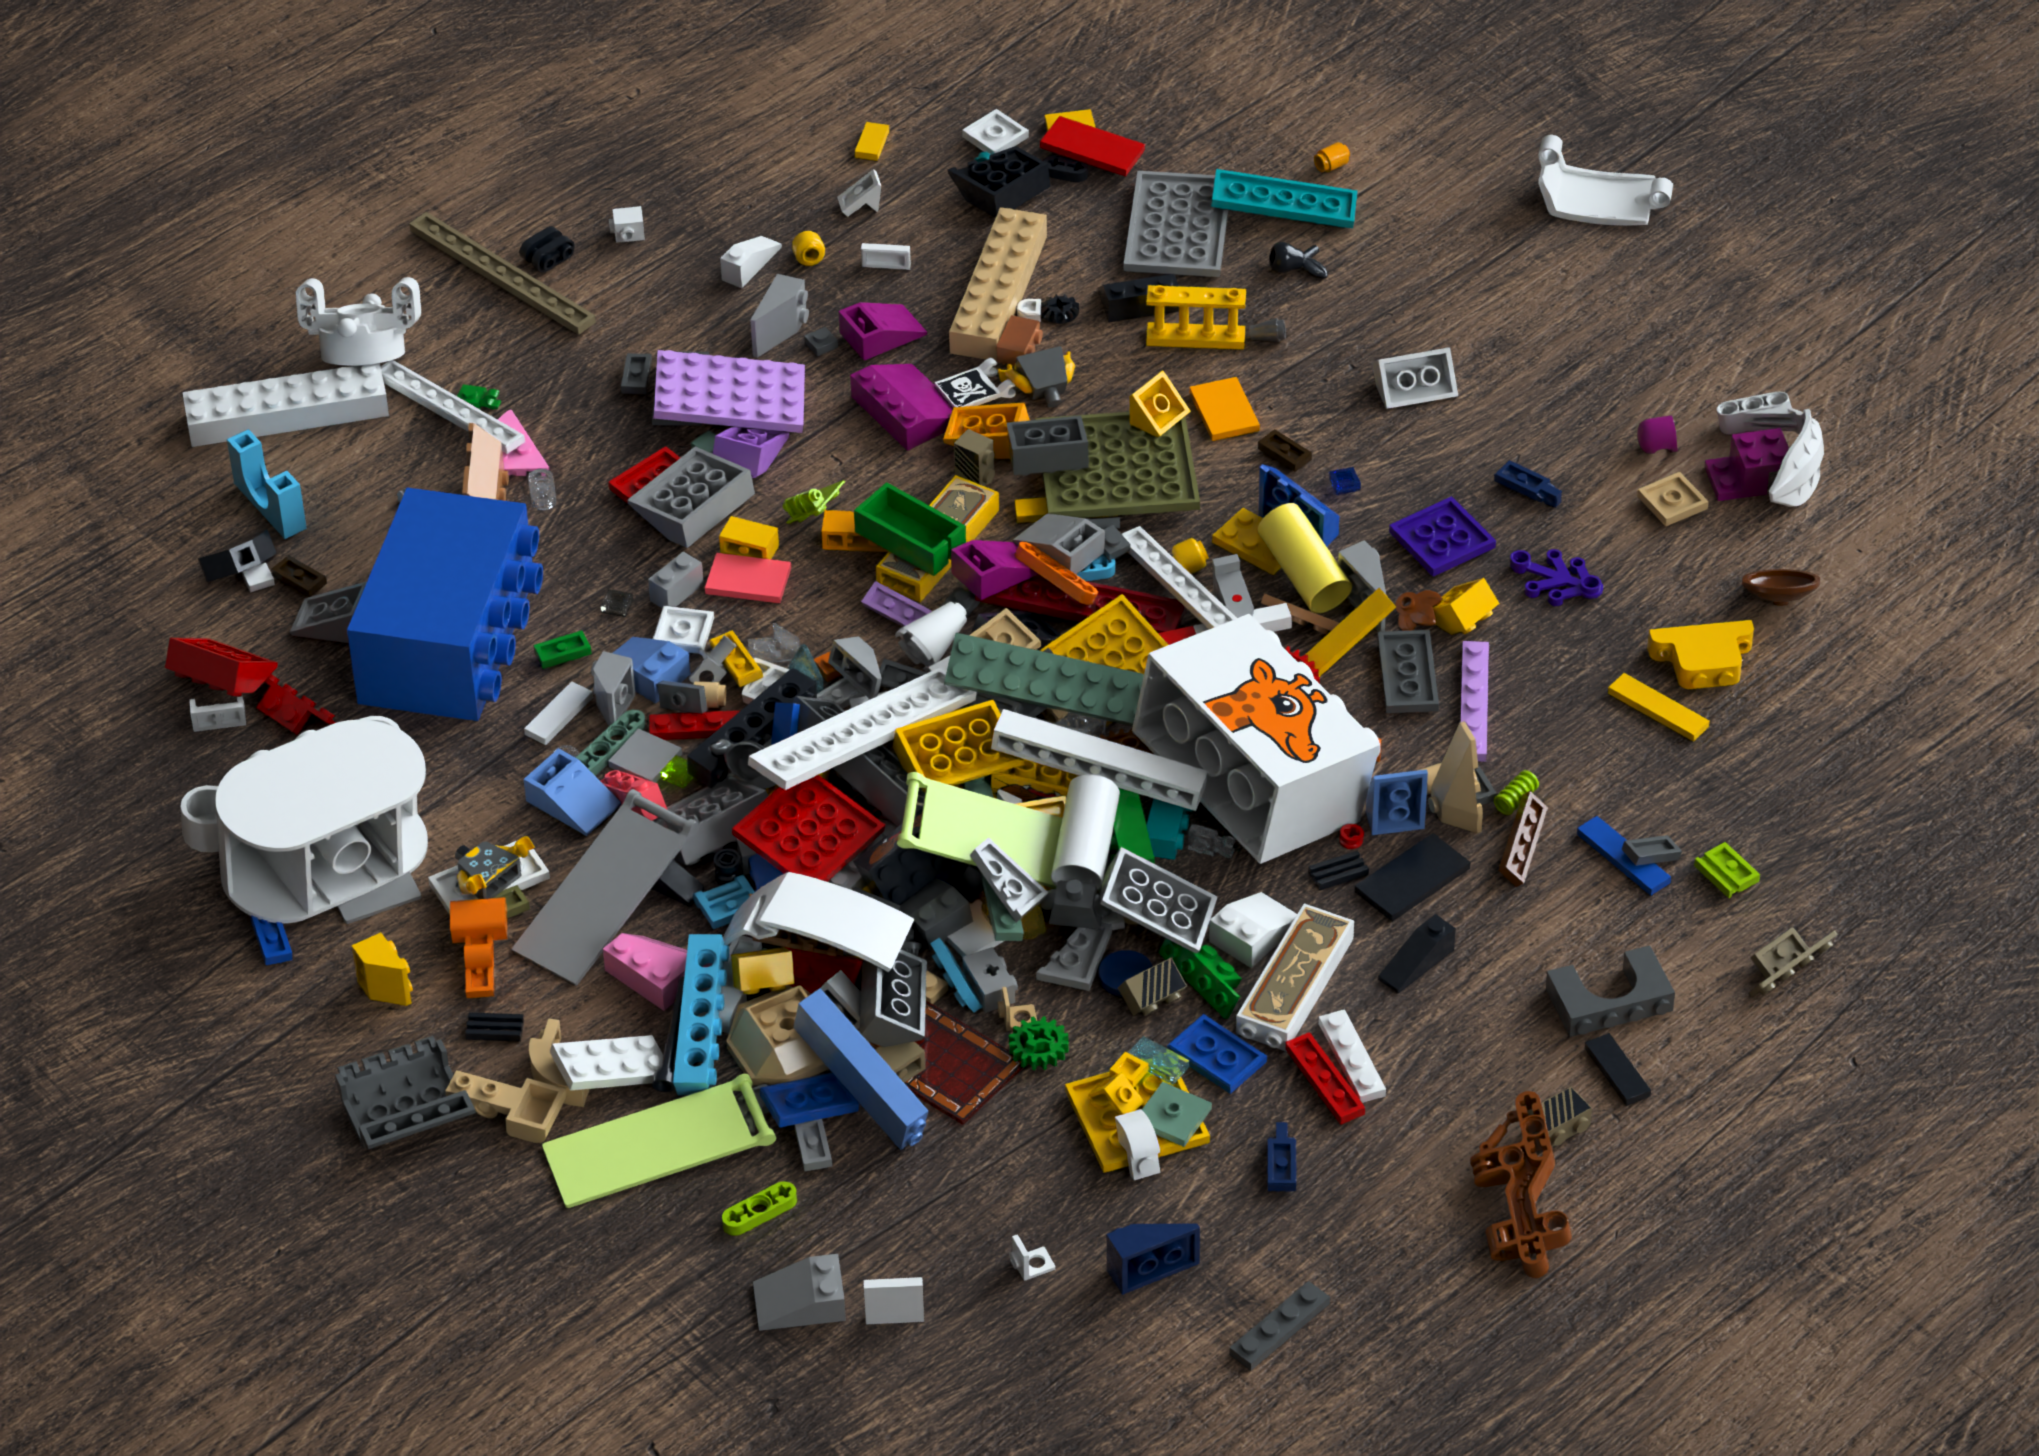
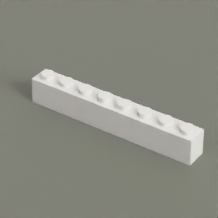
[991,709,1208,811]

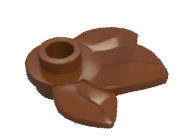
[1395,590,1443,631]

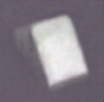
[748,623,802,663]

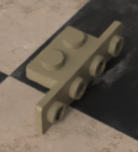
[1749,927,1838,997]

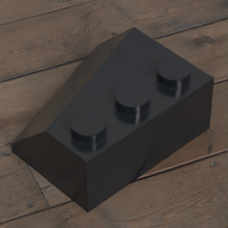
[947,146,1051,218]

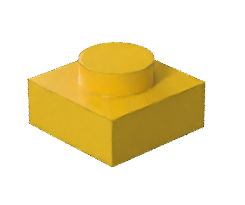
[1110,1052,1149,1087]

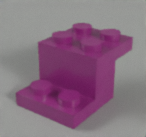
[1704,428,1789,501]

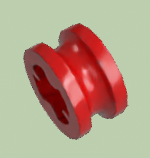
[1339,824,1364,849]

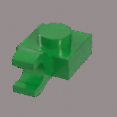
[457,384,501,409]

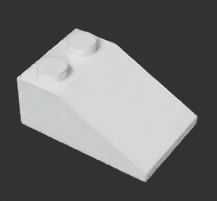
[1209,892,1297,968]

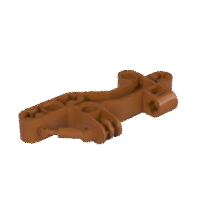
[1470,1091,1572,1278]

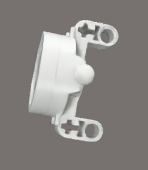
[296,277,421,366]

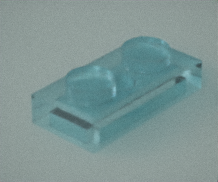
[1128,1036,1189,1085]

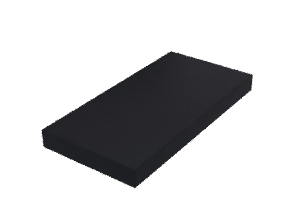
[1355,833,1471,922]

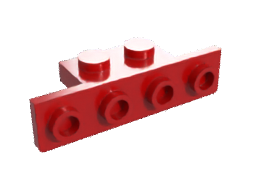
[256,674,336,735]

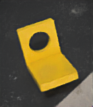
[1088,1072,1144,1115]

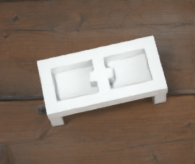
[190,694,246,732]

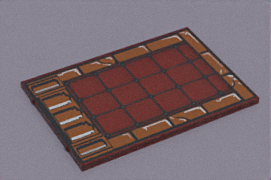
[867,1000,1024,1125]

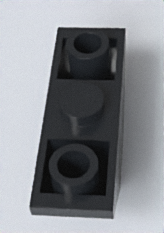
[198,529,277,582]

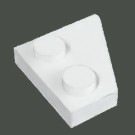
[742,657,789,704]

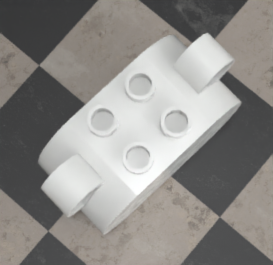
[180,716,428,923]

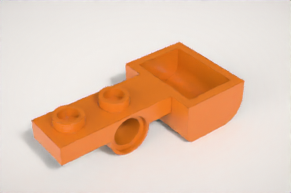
[450,897,507,998]

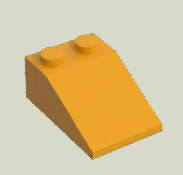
[943,403,1030,459]

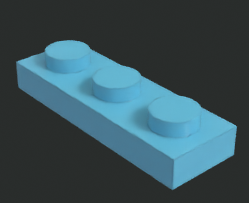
[930,938,983,1013]

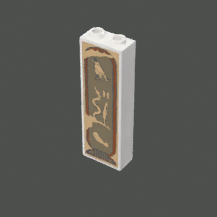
[1236,904,1354,1052]

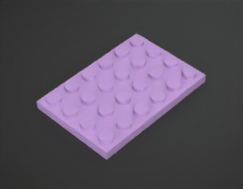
[653,350,805,433]

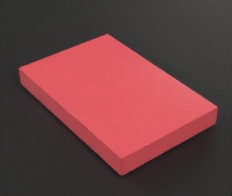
[705,553,791,604]

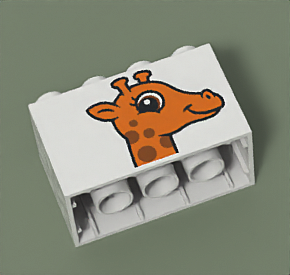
[1132,614,1380,864]

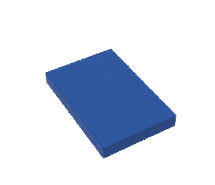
[1167,1014,1267,1094]
[760,1073,859,1128]

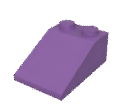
[713,426,790,478]

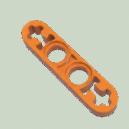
[1015,542,1098,605]

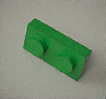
[533,630,592,669]

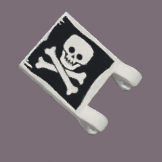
[935,358,1016,407]

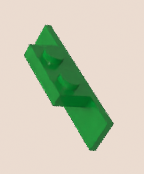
[1158,938,1242,1019]

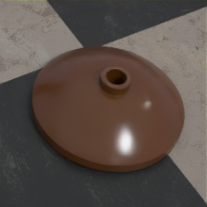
[1742,569,1820,606]

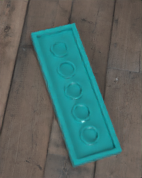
[1211,169,1358,229]

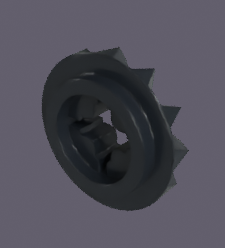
[1041,294,1079,324]

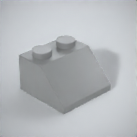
[591,651,636,726]

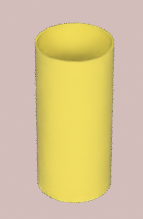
[1258,503,1352,613]

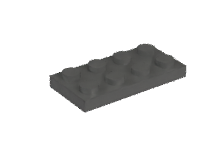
[1377,630,1439,713]

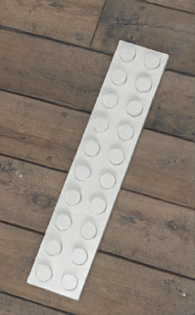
[748,668,977,790]

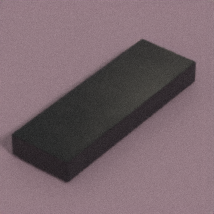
[1584,1033,1651,1106]

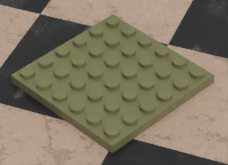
[1035,412,1200,518]

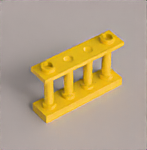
[1146,285,1246,349]

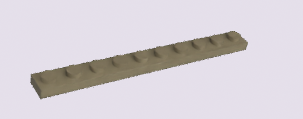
[409,212,596,335]

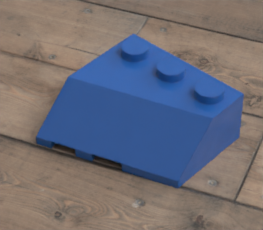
[1258,464,1340,547]

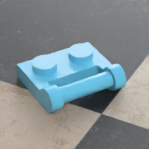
[693,875,755,929]

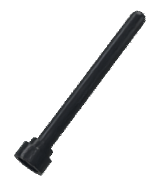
[652,976,684,1092]

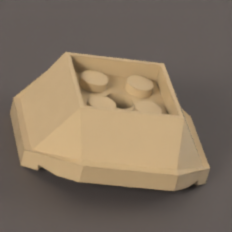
[726,985,829,1086]

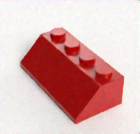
[165,638,278,697]

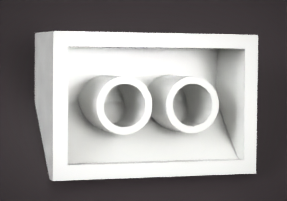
[1372,347,1458,409]

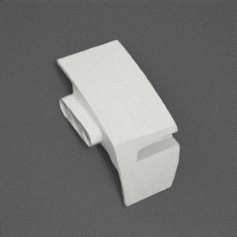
[723,872,914,972]

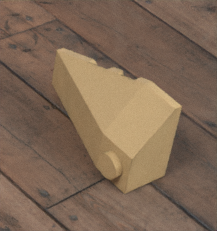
[1428,721,1483,833]

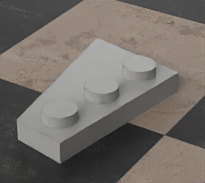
[970,837,1049,923]
[1036,922,1112,991]

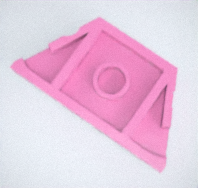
[497,410,550,476]

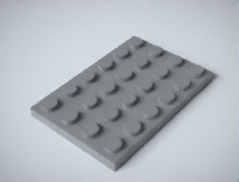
[1124,171,1229,277]

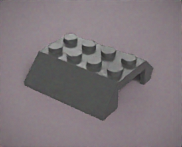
[335,1035,476,1149]

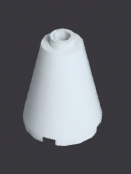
[895,602,967,671]

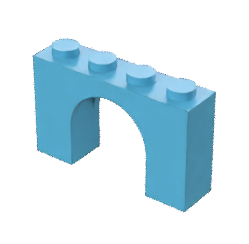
[227,429,307,539]

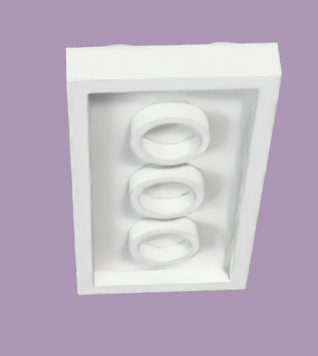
[428,841,550,915]
[550,1035,663,1091]

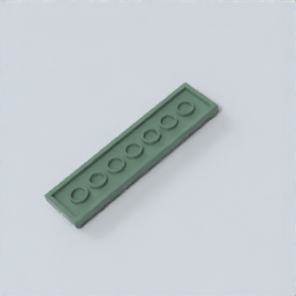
[944,633,1144,726]

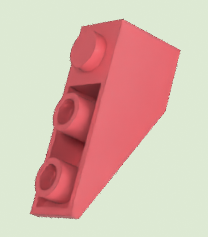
[600,770,668,821]

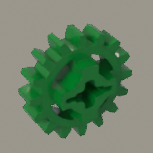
[1009,1016,1069,1070]

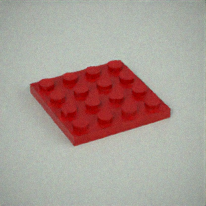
[732,775,885,882]

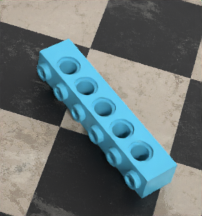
[673,934,729,1095]

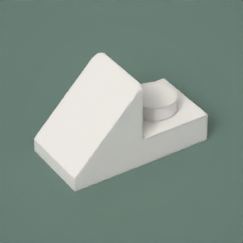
[837,169,881,217]

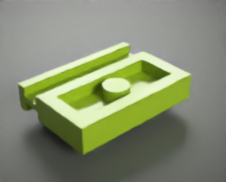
[1694,842,1760,898]

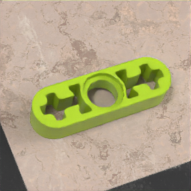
[722,1181,797,1236]

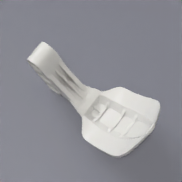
[1717,391,1824,507]

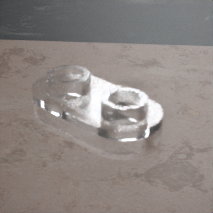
[528,469,556,510]

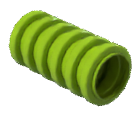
[1494,770,1539,815]

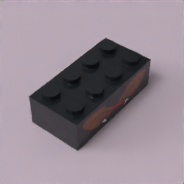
[853,808,957,905]

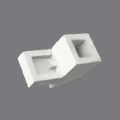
[1115,1109,1161,1180]

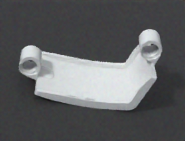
[1538,135,1673,226]

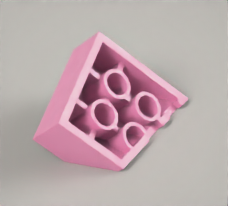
[603,933,712,1011]

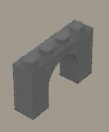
[1546,945,1675,1037]

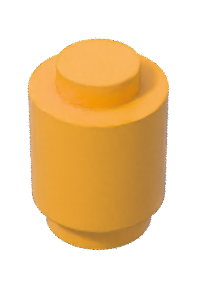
[1314,142,1350,172]

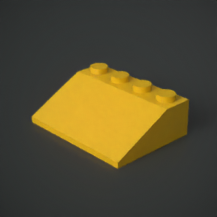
[893,700,1025,793]

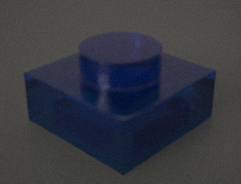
[1329,467,1361,495]

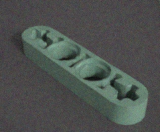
[576,709,646,776]

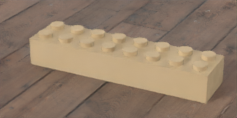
[949,207,1047,361]

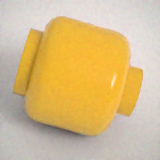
[792,231,825,266]
[1172,538,1209,574]

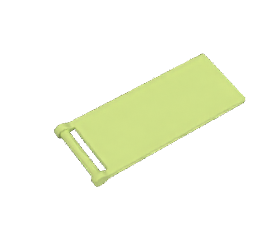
[897,772,1100,891]
[542,1074,776,1208]

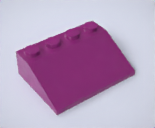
[850,364,953,451]

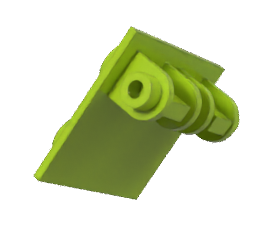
[783,480,845,524]

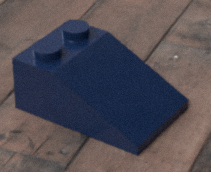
[1106,1224,1200,1295]

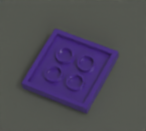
[1389,496,1496,577]

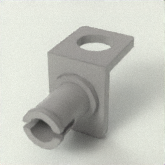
[689,635,737,684]

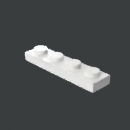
[1319,1009,1386,1103]

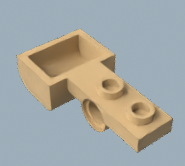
[446,1070,566,1143]

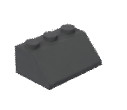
[1006,416,1089,475]

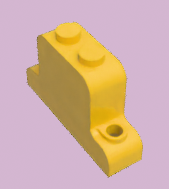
[1647,620,1754,689]

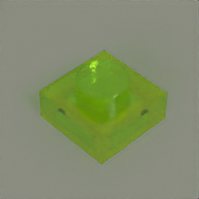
[661,755,693,788]

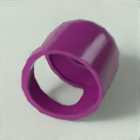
[1637,415,1678,454]

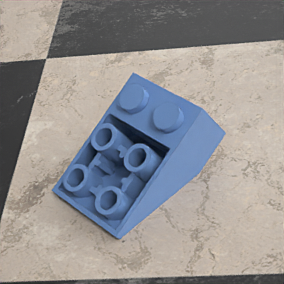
[524,748,621,836]

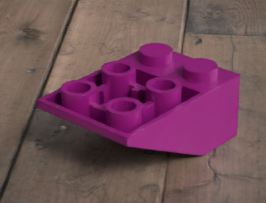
[839,302,927,361]
[951,540,1038,600]

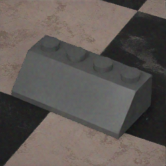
[860,949,927,1047]

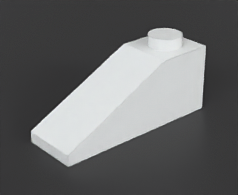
[720,236,782,288]

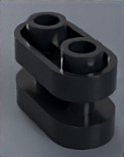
[519,226,575,272]

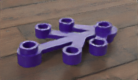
[1510,549,1603,606]

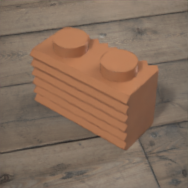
[996,315,1043,366]

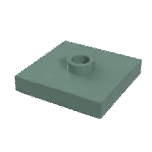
[1142,1082,1212,1147]

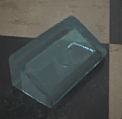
[789,644,824,694]

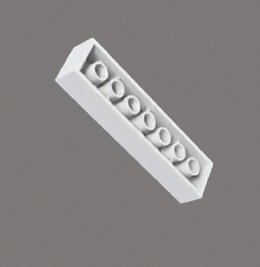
[183,363,389,447]

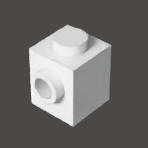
[609,206,645,243]

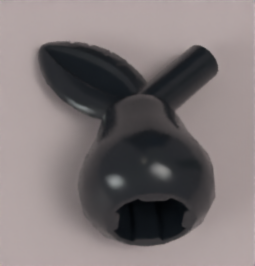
[1269,242,1328,278]

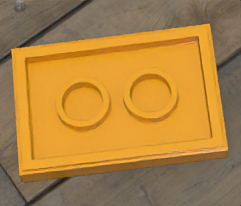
[1189,377,1260,441]

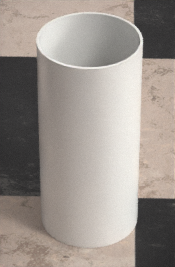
[1051,775,1120,891]

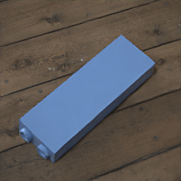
[793,988,928,1150]

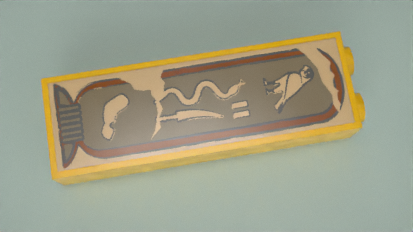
[876,475,999,603]

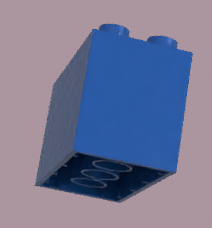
[347,488,543,721]

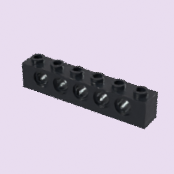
[687,667,817,789]

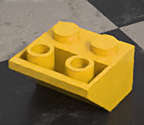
[352,932,413,1006]

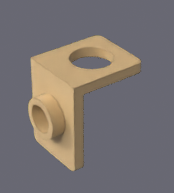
[998,987,1037,1031]

